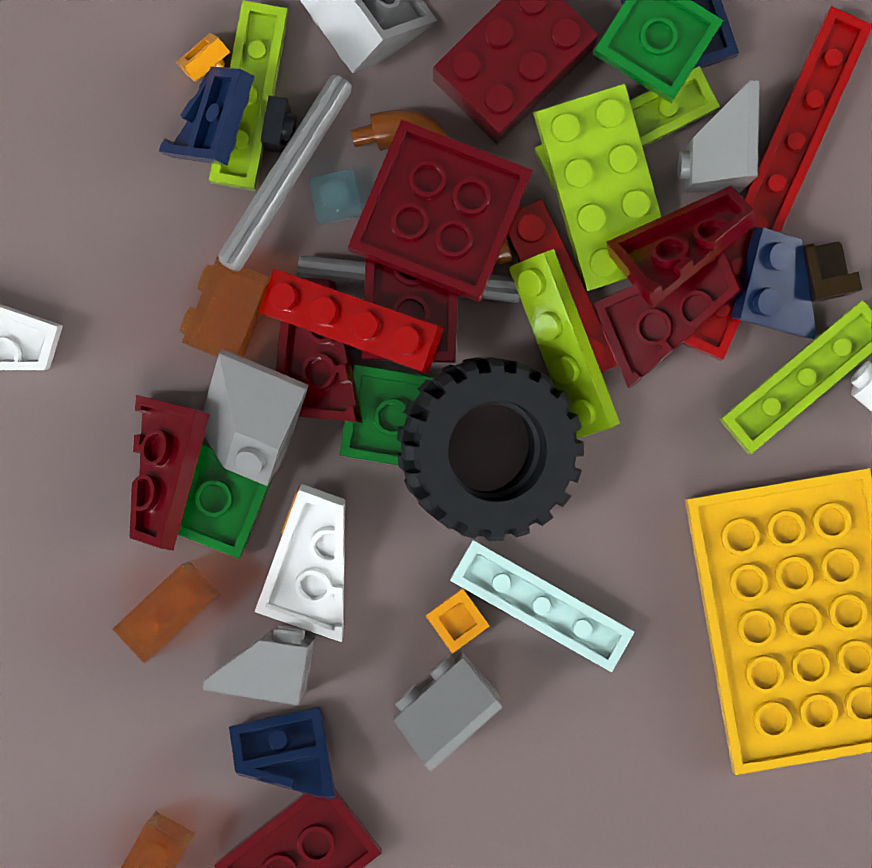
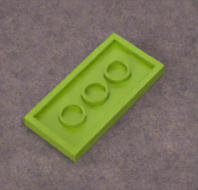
[533,84,662,291]

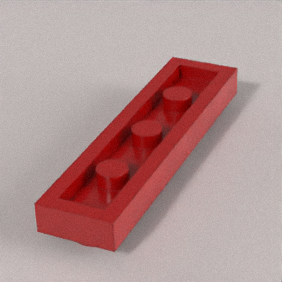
[507,199,618,373]
[259,269,444,373]

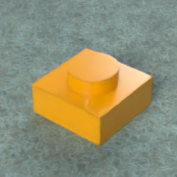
[176,33,230,82]
[425,588,490,654]

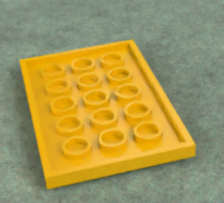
[685,468,872,775]

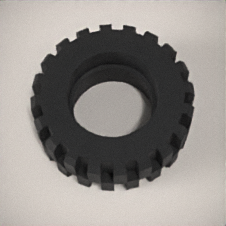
[397,357,584,541]

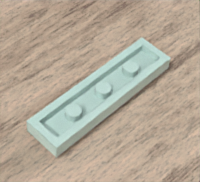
[450,539,634,672]

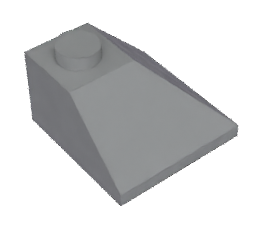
[678,81,759,193]
[203,349,309,486]

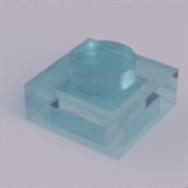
[308,168,362,225]

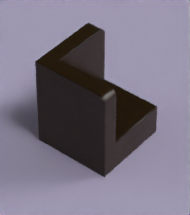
[803,242,862,303]

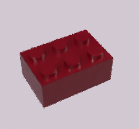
[433,0,599,144]

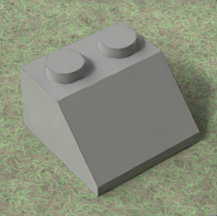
[300,0,437,73]
[203,625,315,705]
[393,653,503,772]

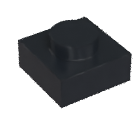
[260,95,297,153]

